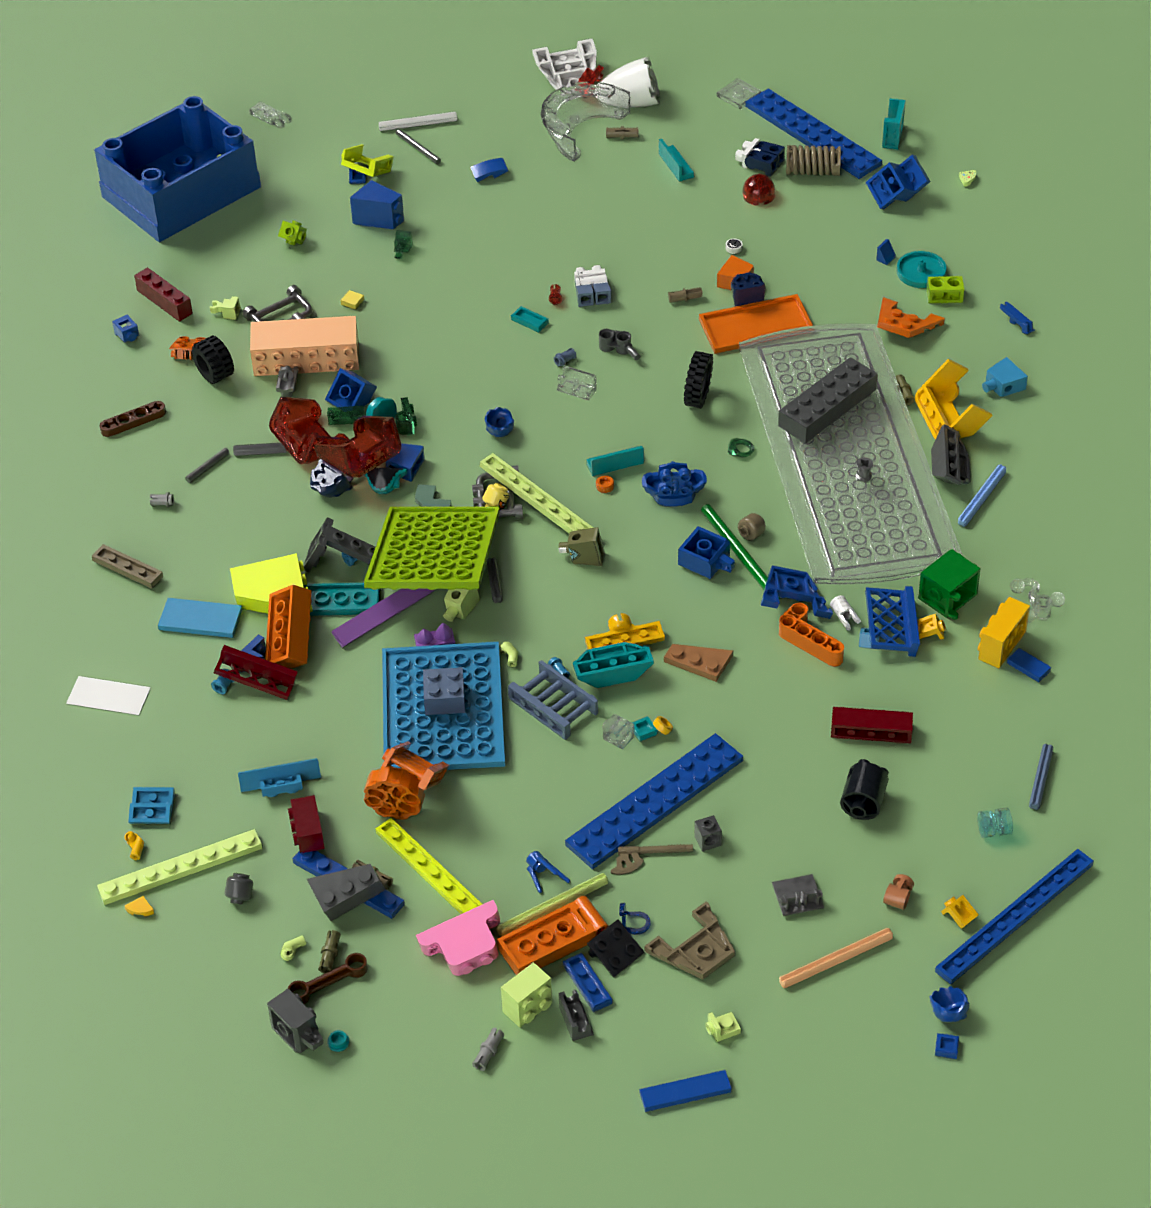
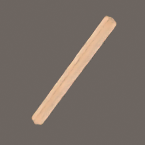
[779,928,893,988]

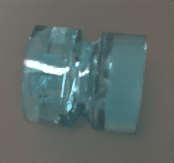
[977,807,1013,838]

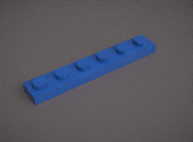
[292,851,405,919]

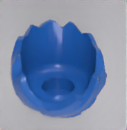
[485,407,514,437]
[930,986,969,1022]

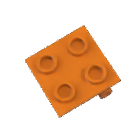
[169,336,206,360]

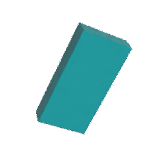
[511,306,549,333]

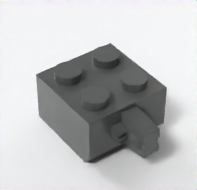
[267,989,324,1053]

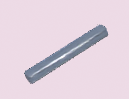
[1029,744,1054,810]

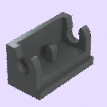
[558,990,593,1041]

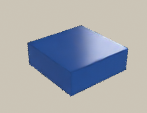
[935,1033,959,1059]

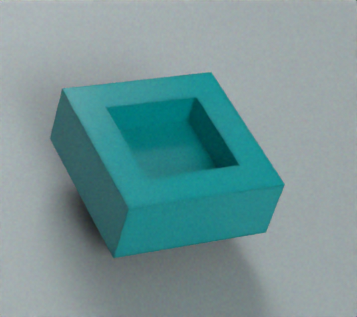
[630,716,657,742]

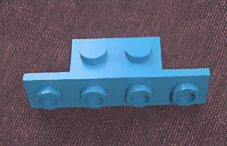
[238,758,321,797]

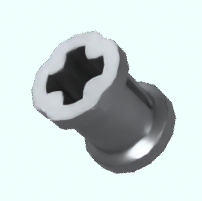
[856,457,873,482]

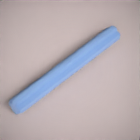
[958,464,1007,527]

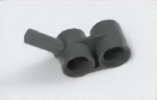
[599,329,640,360]

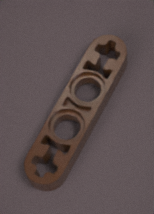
[99,401,166,437]

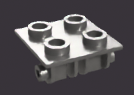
[772,874,824,916]

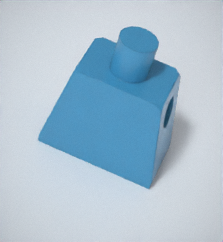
[982,357,1028,397]

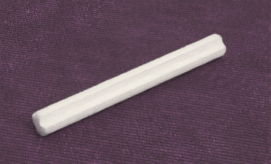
[378,112,457,131]

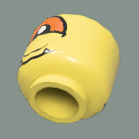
[482,482,509,510]

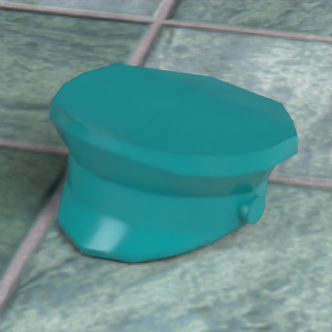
[366,397,397,430]

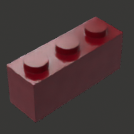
[288,795,325,853]

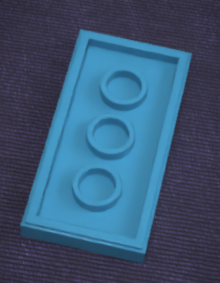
[158,598,242,638]

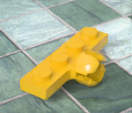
[585,613,665,650]

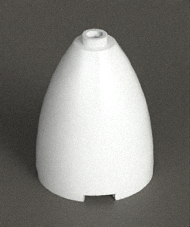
[594,57,660,108]

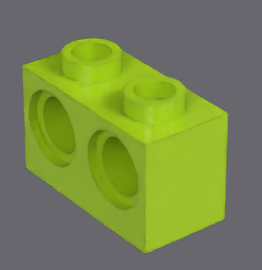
[927,276,964,303]

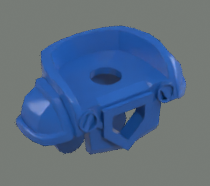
[642,461,707,507]

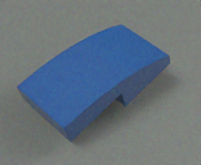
[471,158,508,182]

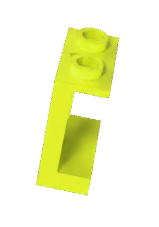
[341,144,394,177]

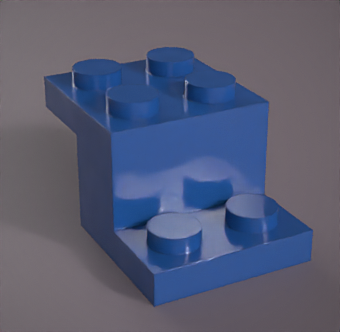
[865,154,931,209]

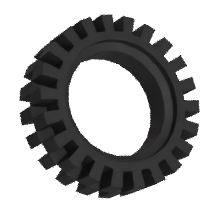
[684,351,713,409]

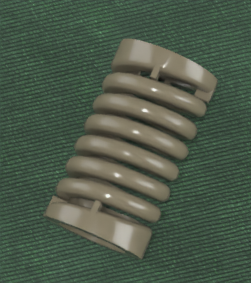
[786,145,841,176]

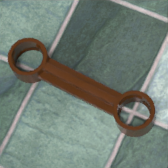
[287,953,368,1004]

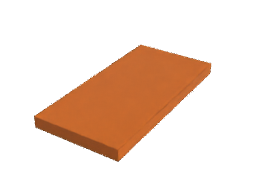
[699,294,814,354]

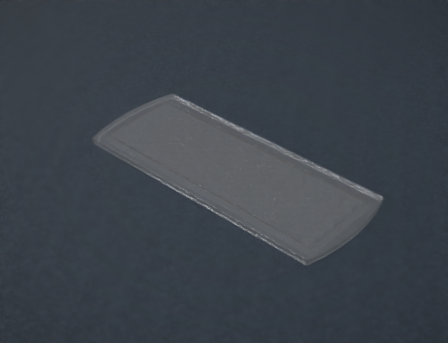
[739,323,963,584]

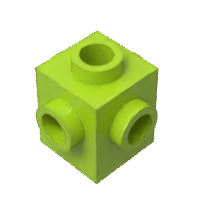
[278,220,307,246]

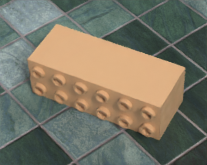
[250,316,359,376]

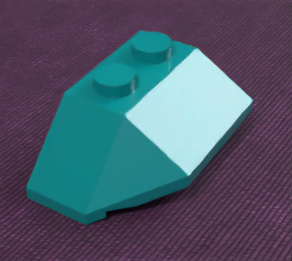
[573,642,654,688]

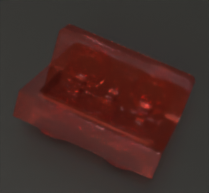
[572,65,604,99]

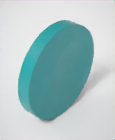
[896,251,946,288]

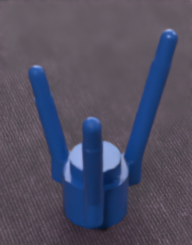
[526,851,570,893]

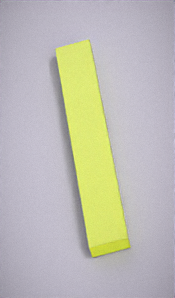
[375,818,482,914]

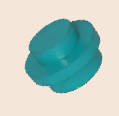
[327,1030,350,1052]

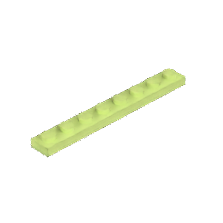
[480,453,593,533]
[97,829,262,905]

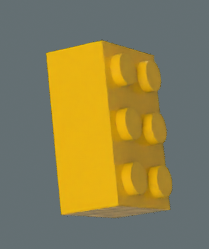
[977,597,1030,668]

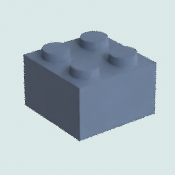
[423,667,465,715]

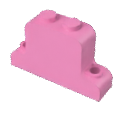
[416,900,500,976]

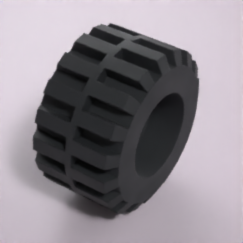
[192,335,234,384]

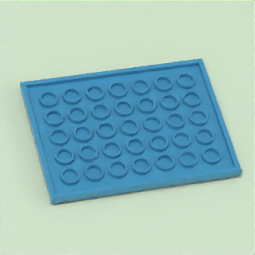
[382,642,505,770]

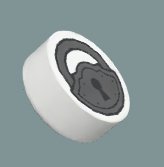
[726,239,742,254]

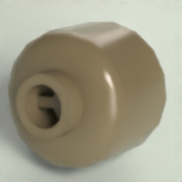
[738,513,766,540]

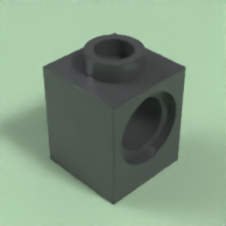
[694,815,722,852]

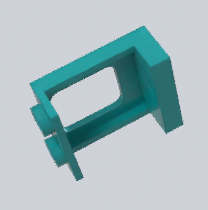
[882,98,906,150]

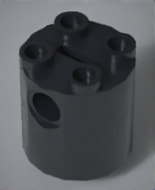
[840,759,889,820]

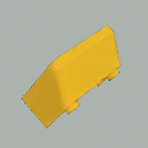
[915,359,993,439]

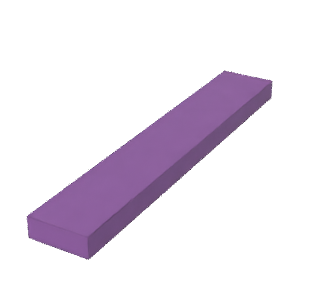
[331,588,435,648]

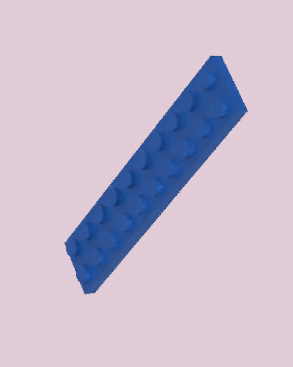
[745,88,882,179]
[565,733,743,870]

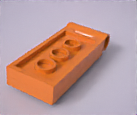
[497,896,608,975]

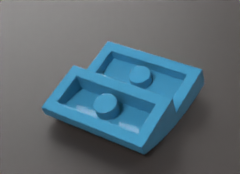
[128,787,175,824]

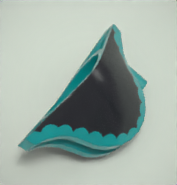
[360,468,407,494]

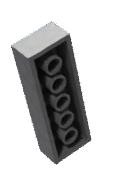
[778,357,878,444]

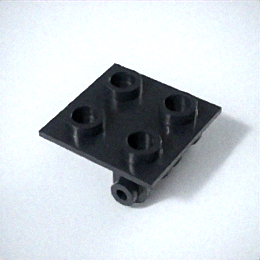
[587,919,645,978]

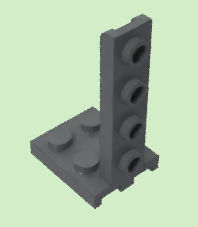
[303,517,376,573]

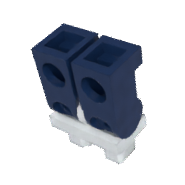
[735,138,785,177]

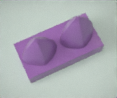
[414,623,455,646]

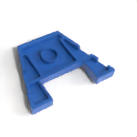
[761,565,833,619]

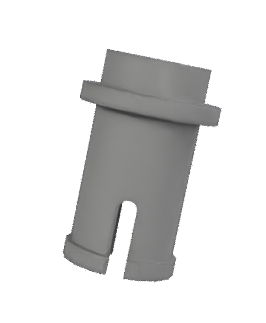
[150,492,174,507]

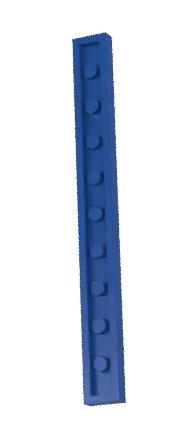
[935,849,1094,985]

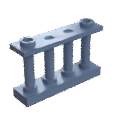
[508,660,598,740]

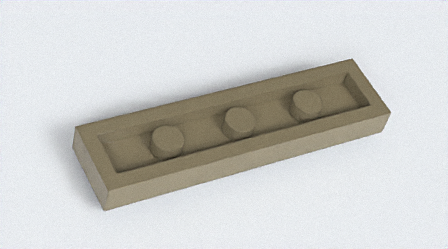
[92,544,163,589]

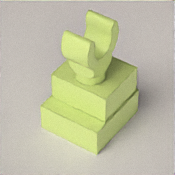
[210,296,241,320]

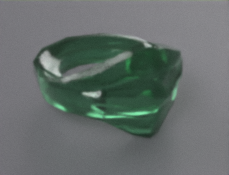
[727,438,754,457]

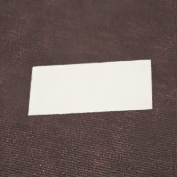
[66,676,151,715]

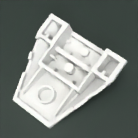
[532,38,597,101]

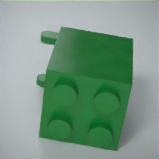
[918,549,981,620]

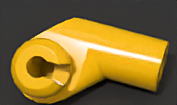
[124,831,144,860]

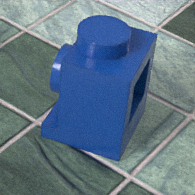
[112,314,139,342]

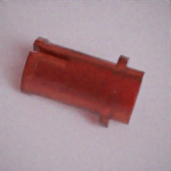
[549,284,562,305]

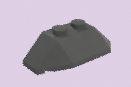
[931,424,971,485]

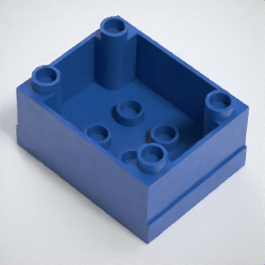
[94,96,261,243]

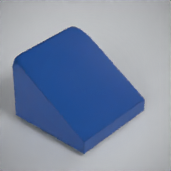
[349,168,366,184]
[876,239,896,265]

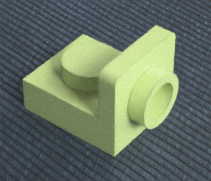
[706,1012,741,1042]

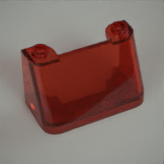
[269,397,350,464]
[314,416,402,478]

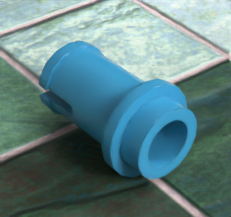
[548,657,570,679]

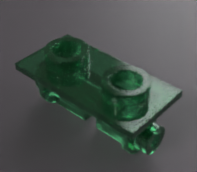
[327,406,364,425]

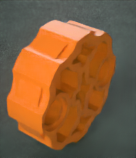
[364,766,425,820]

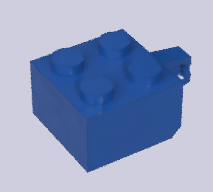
[678,526,735,579]

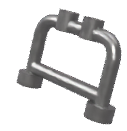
[243,285,312,322]
[472,465,523,519]

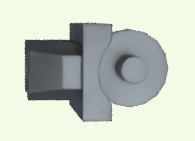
[276,366,298,397]

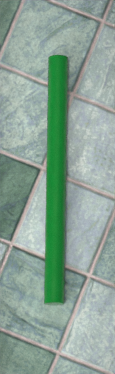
[701,504,780,599]

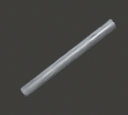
[396,129,441,164]

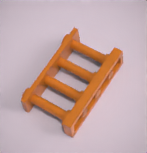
[382,741,450,790]

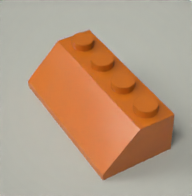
[265,585,312,668]

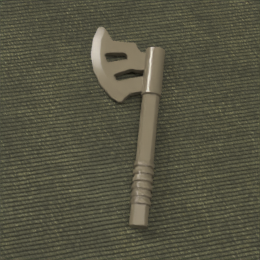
[611,844,693,875]

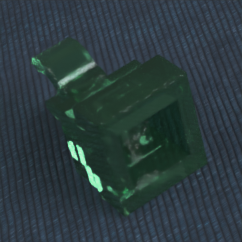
[394,230,413,259]

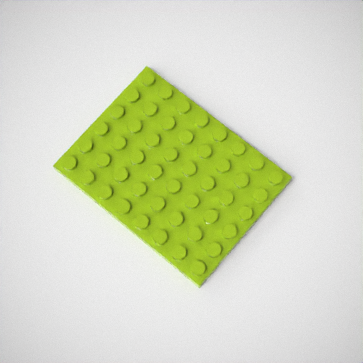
[364,507,500,590]

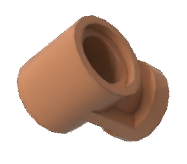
[883,874,914,910]

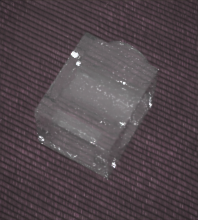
[602,714,634,750]

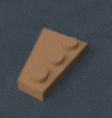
[664,644,734,682]

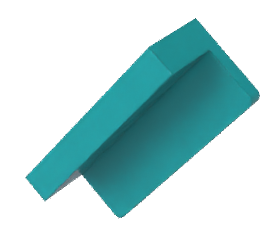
[659,138,694,182]
[586,446,644,476]

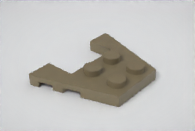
[644,901,735,980]

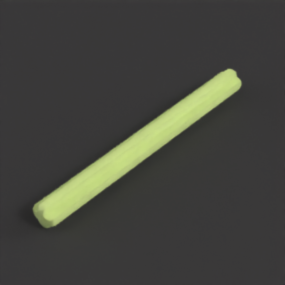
[496,873,608,937]

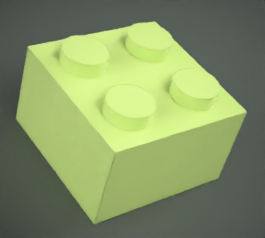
[501,962,552,1028]

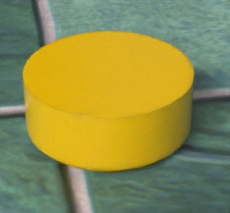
[653,716,673,735]

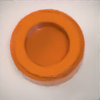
[596,476,614,493]

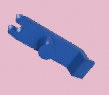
[1000,301,1035,334]

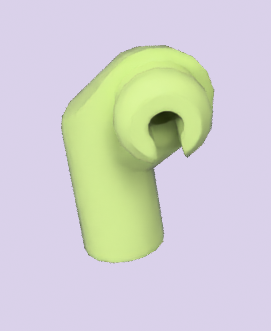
[499,642,519,667]

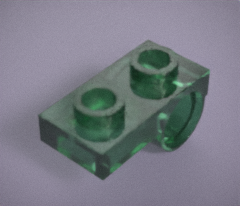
[395,397,417,435]

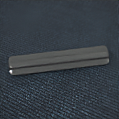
[233,442,287,456]
[487,557,503,603]

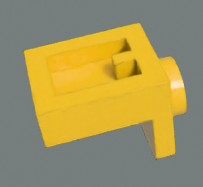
[917,614,946,640]
[941,895,979,929]

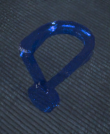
[619,903,651,934]

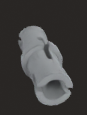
[472,1028,504,1071]

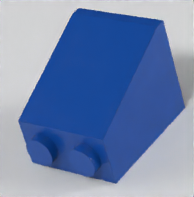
[350,180,404,229]

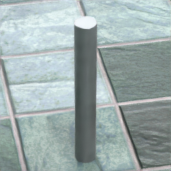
[185,448,229,483]

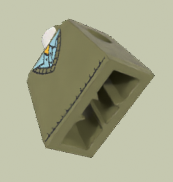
[559,527,605,566]

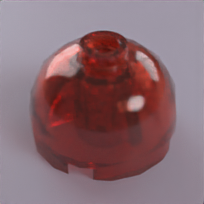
[742,174,775,205]

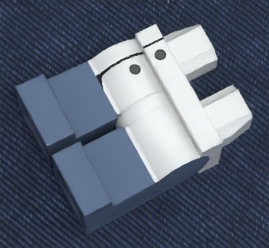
[574,265,611,307]

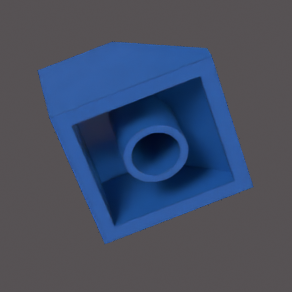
[325,368,377,416]

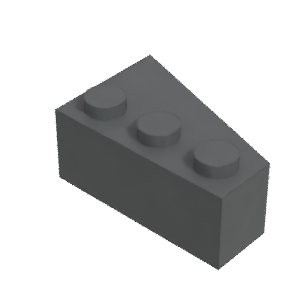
[307,864,386,921]

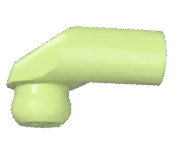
[281,935,306,961]

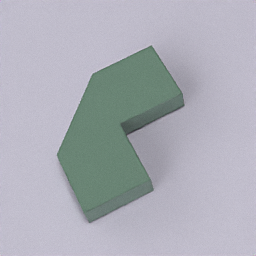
[415,484,451,507]

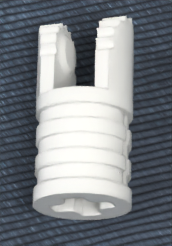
[830,595,861,631]

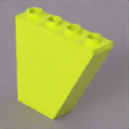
[230,553,313,620]

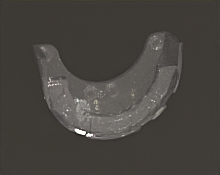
[541,82,630,162]

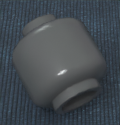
[224,873,253,904]

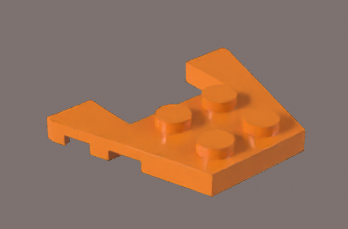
[877,297,945,338]

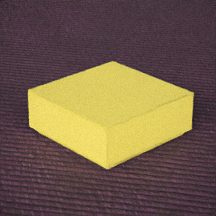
[341,290,364,310]

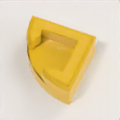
[125,896,154,917]

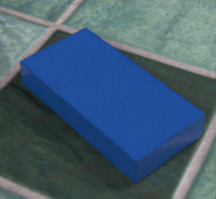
[1007,648,1051,683]

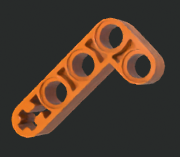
[779,603,844,667]

